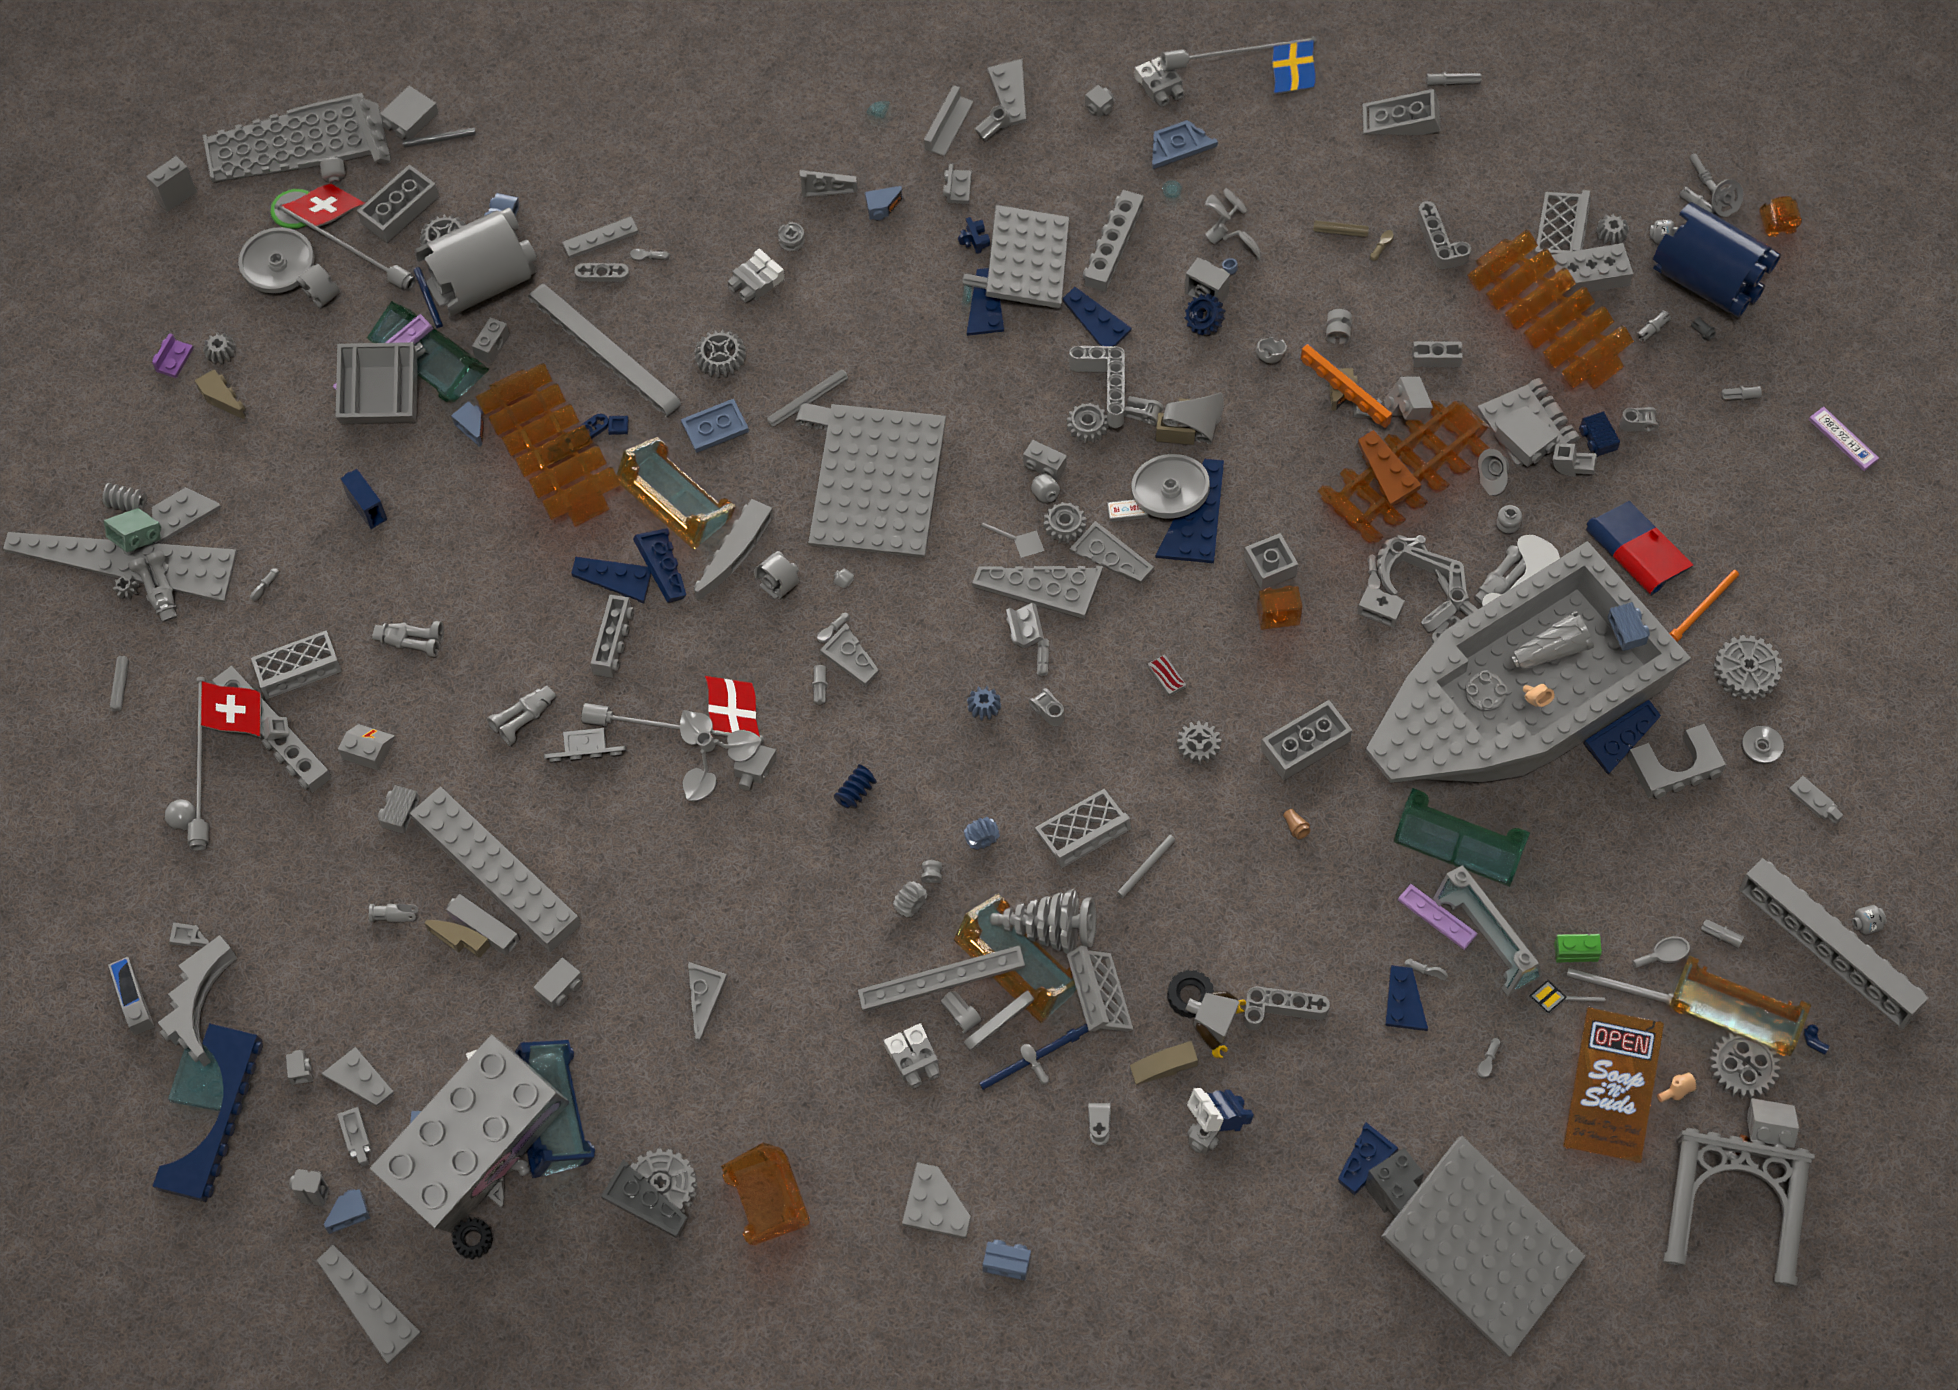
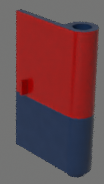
[1586,501,1694,596]

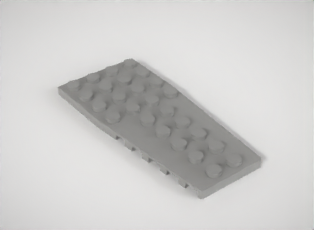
[203,93,372,182]

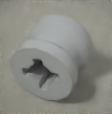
[921,860,942,883]

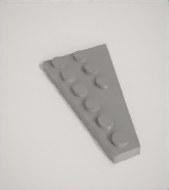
[972,566,1103,619]

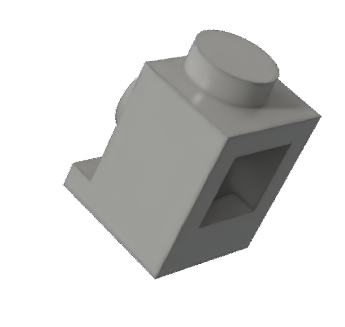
[286,1050,313,1085]

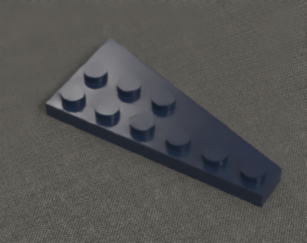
[1155,459,1224,563]

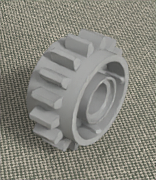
[1067,403,1109,443]
[1044,502,1086,543]

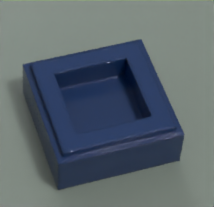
[608,416,629,435]

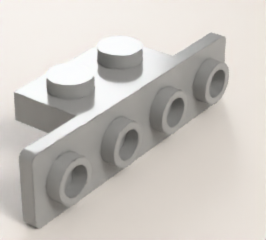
[544,728,626,762]

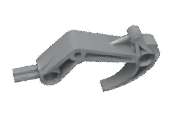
[1377,535,1478,616]

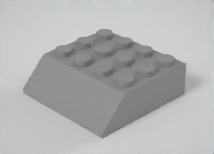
[336,342,418,424]

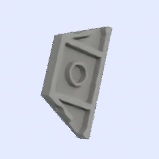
[152,488,221,544]

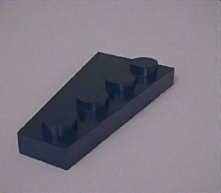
[633,528,686,603]

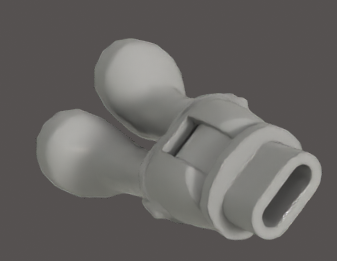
[1474,545,1526,604]
[128,551,177,622]
[372,621,444,657]
[486,685,556,746]

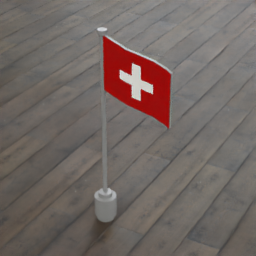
[275,184,416,290]
[187,677,261,850]

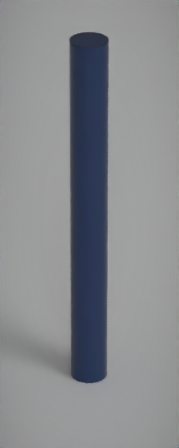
[413,267,443,329]

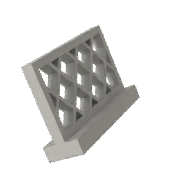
[1535,190,1591,256]
[251,630,342,699]
[1035,789,1131,868]
[1067,945,1133,1032]

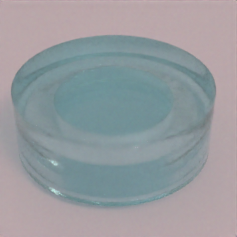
[1163,180,1181,199]
[962,285,972,304]

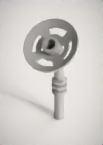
[1690,153,1743,217]

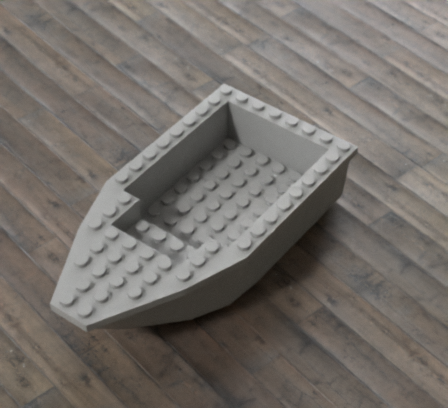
[1366,541,1691,783]

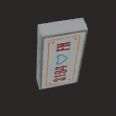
[1107,499,1148,522]

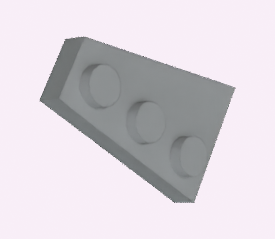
[800,170,857,197]
[820,623,879,687]
[321,1047,394,1107]

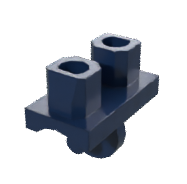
[958,217,990,254]

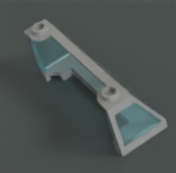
[1433,865,1542,996]

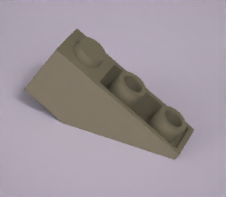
[194,369,245,419]

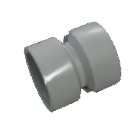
[1326,309,1352,344]

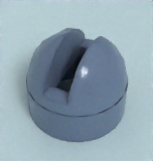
[1222,258,1238,275]

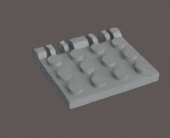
[1477,378,1580,467]

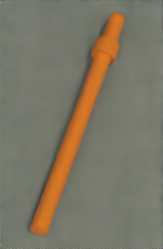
[1669,570,1739,642]

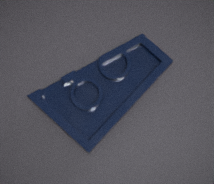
[1385,965,1428,1031]

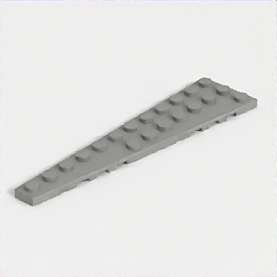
[3,532,237,603]

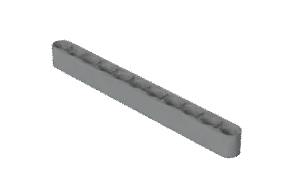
[528,283,681,417]

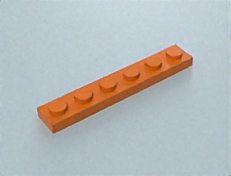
[1301,344,1392,428]

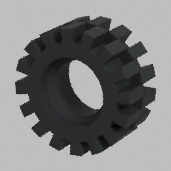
[452,1217,493,1260]

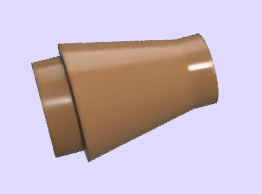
[1283,809,1311,839]

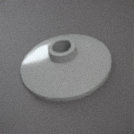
[1742,726,1784,763]

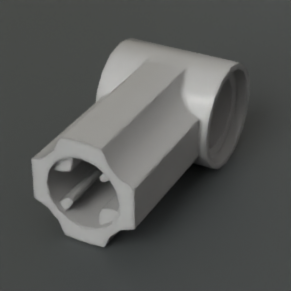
[975,105,1011,141]
[941,990,982,1034]

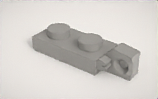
[1788,776,1843,824]
[337,1107,371,1168]

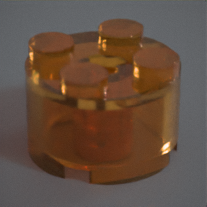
[1759,196,1802,237]

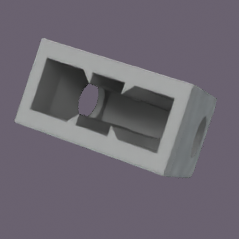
[734,745,777,790]

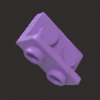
[152,333,194,378]

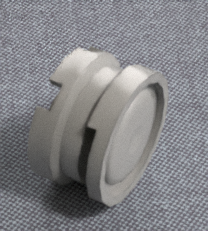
[778,222,805,251]

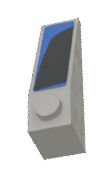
[108,957,154,1035]

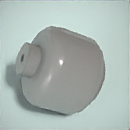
[834,569,854,588]

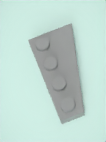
[987,59,1026,126]
[351,96,391,165]
[1069,521,1154,584]

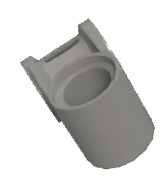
[1619,407,1659,432]
[1029,688,1064,726]
[1089,1103,1110,1145]

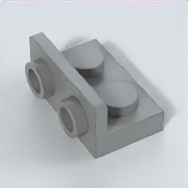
[943,164,972,204]
[1006,603,1044,648]

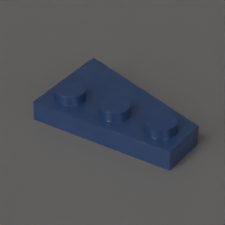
[1338,1122,1398,1195]

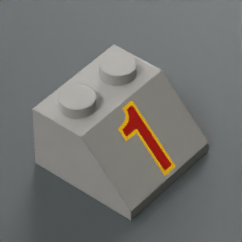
[338,724,395,771]

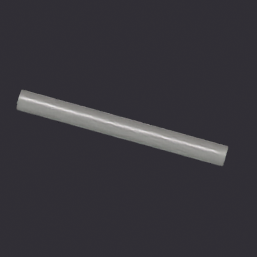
[1117,835,1175,898]

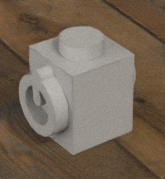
[1085,85,1115,118]

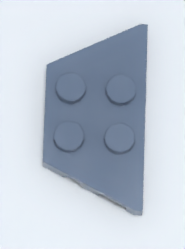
[1152,120,1218,169]

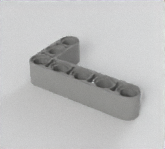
[1069,346,1125,428]

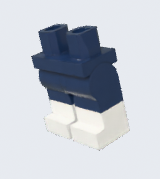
[1187,1088,1254,1132]

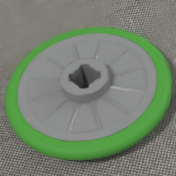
[271,189,309,229]

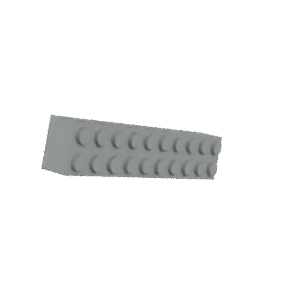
[410,786,581,953]
[1739,858,1928,1029]

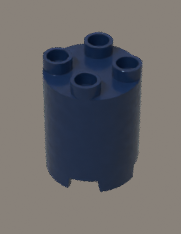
[1653,202,1781,318]

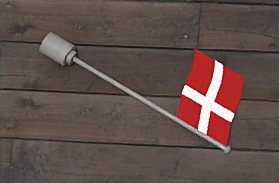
[582,676,764,743]

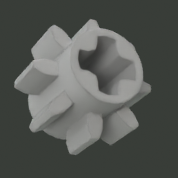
[113,574,140,600]

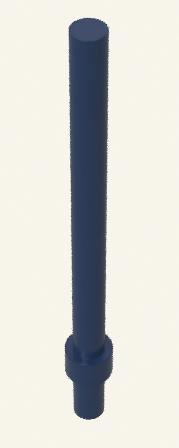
[979,1023,1089,1090]

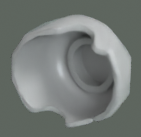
[1256,337,1287,364]
[165,799,196,830]

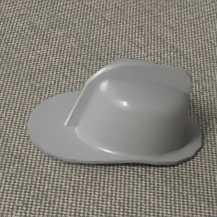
[1478,449,1509,496]

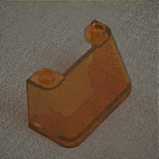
[721,1142,810,1245]

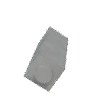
[446,894,520,957]

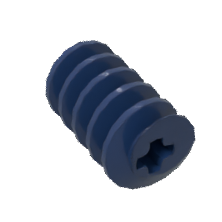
[834,764,877,808]

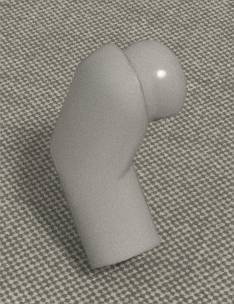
[506,1159,530,1176]

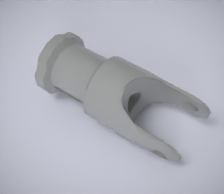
[369,904,418,922]

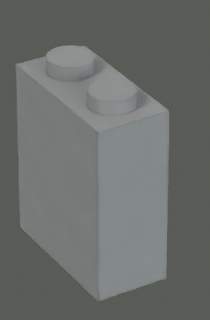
[380,86,439,140]
[146,156,197,212]
[1495,405,1558,467]
[1747,1098,1799,1148]

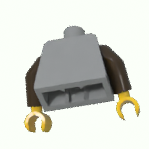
[1185,991,1246,1058]

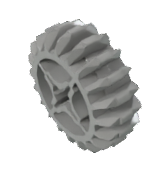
[420,215,466,246]
[695,329,746,378]

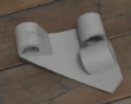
[1162,392,1224,444]

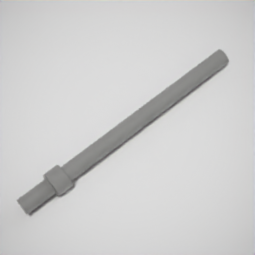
[1567,968,1694,1010]

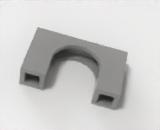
[1627,724,1726,799]

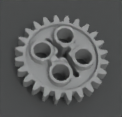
[1709,1031,1781,1099]

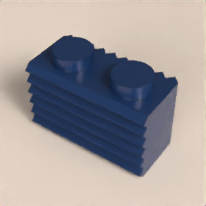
[1579,411,1620,457]

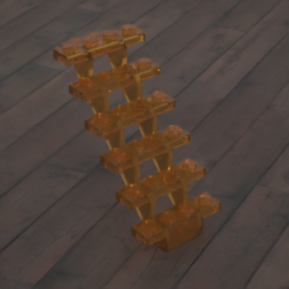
[1467,230,1634,390]
[475,363,621,527]
[1318,400,1491,543]

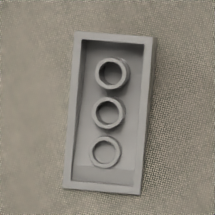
[1363,89,1440,135]

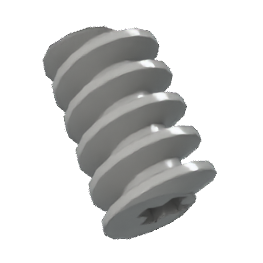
[102,483,147,511]

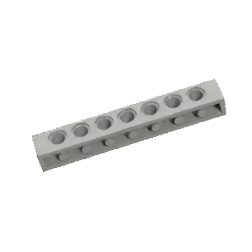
[212,666,331,793]

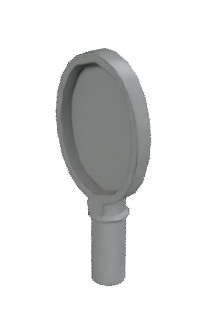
[1632,936,1690,968]

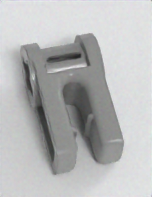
[1124,396,1163,425]

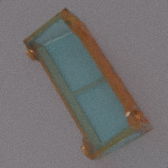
[615,437,735,550]
[954,893,1077,1023]
[1668,955,1811,1056]

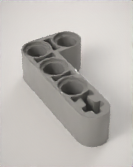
[1418,201,1471,269]
[1244,986,1330,1031]

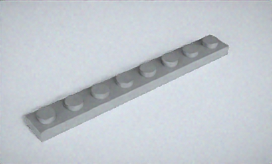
[858,945,1026,1011]

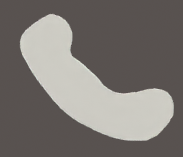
[1482,535,1560,606]

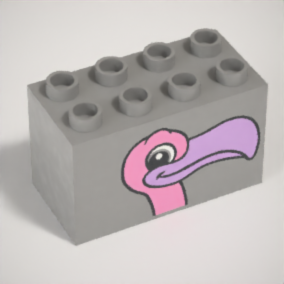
[370,1034,570,1233]

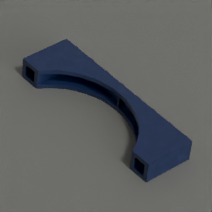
[152,1023,263,1203]

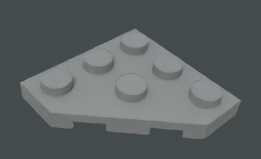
[902,1162,971,1239]

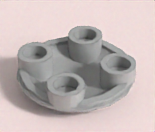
[1466,670,1507,710]

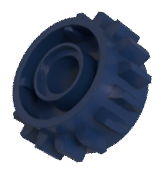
[1184,294,1226,336]

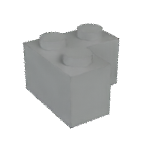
[1384,377,1433,420]

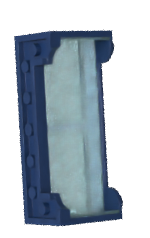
[514,1040,595,1178]

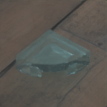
[866,101,890,119]

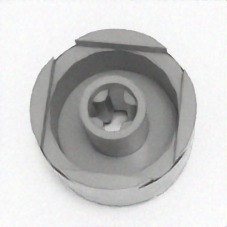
[296,264,341,309]
[754,551,799,599]

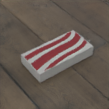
[1148,654,1186,696]

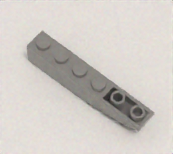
[694,499,773,600]

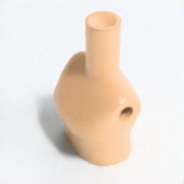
[1523,684,1555,707]
[1657,1072,1696,1102]

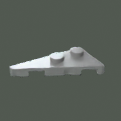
[688,962,727,1042]

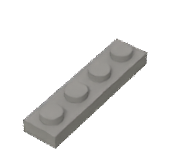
[562,217,639,259]

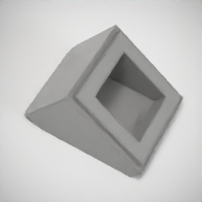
[263,716,289,740]

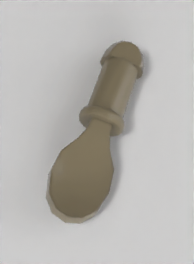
[1370,230,1394,261]

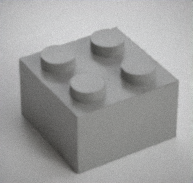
[1185,258,1230,302]
[1244,533,1298,590]

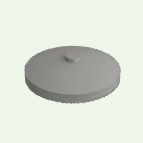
[239,228,315,293]
[1132,454,1210,518]

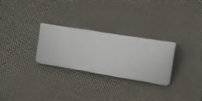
[924,85,973,156]

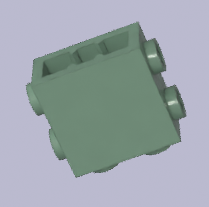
[104,508,161,552]

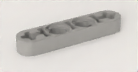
[964,991,1035,1051]

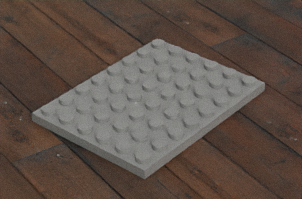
[809,404,946,558]
[1382,1136,1585,1357]

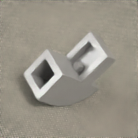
[1553,443,1597,477]

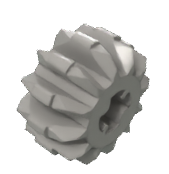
[1596,214,1629,245]
[203,333,236,365]
[893,881,927,917]

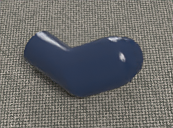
[1804,1024,1829,1055]

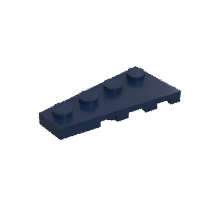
[967,268,1004,336]
[1063,287,1132,346]
[571,557,652,604]
[1584,700,1661,775]

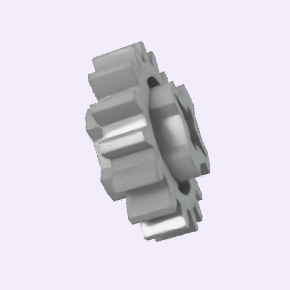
[1177,721,1221,764]

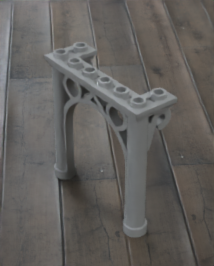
[1663,1128,1815,1287]

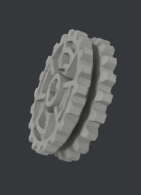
[1713,635,1782,701]
[631,1149,697,1214]

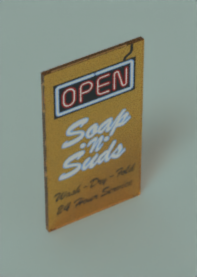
[1563,1007,1664,1163]

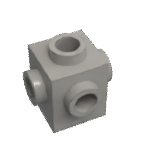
[1187,1121,1220,1155]

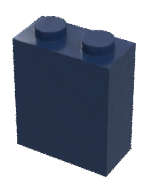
[340,469,387,529]

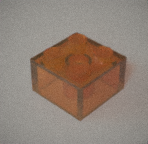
[1257,586,1302,630]

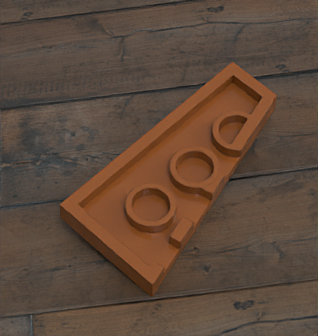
[1357,430,1422,508]

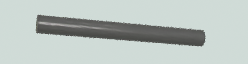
[402,128,476,148]

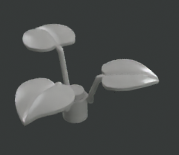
[1205,188,1260,261]
[680,710,762,801]

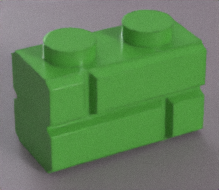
[1554,934,1602,962]

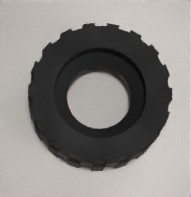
[1167,970,1214,1018]

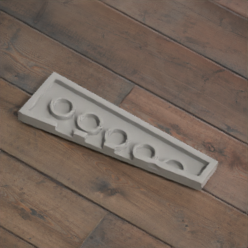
[317,1245,421,1365]

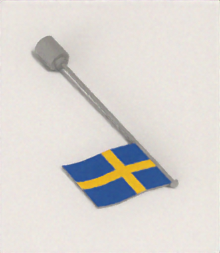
[1160,36,1317,94]

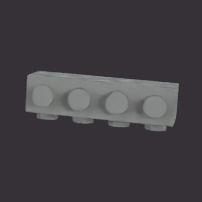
[591,595,634,678]

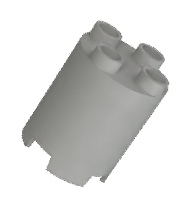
[415,208,537,317]

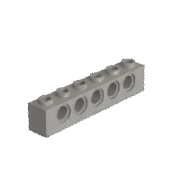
[1083,190,1144,292]

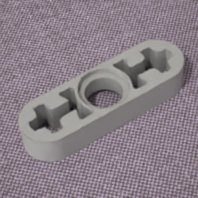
[575,263,629,282]

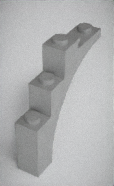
[158,935,237,1067]

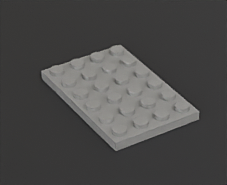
[986,205,1069,308]

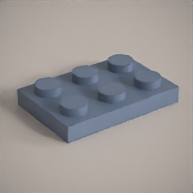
[681,399,749,453]

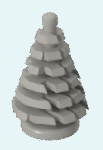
[990,889,1096,954]

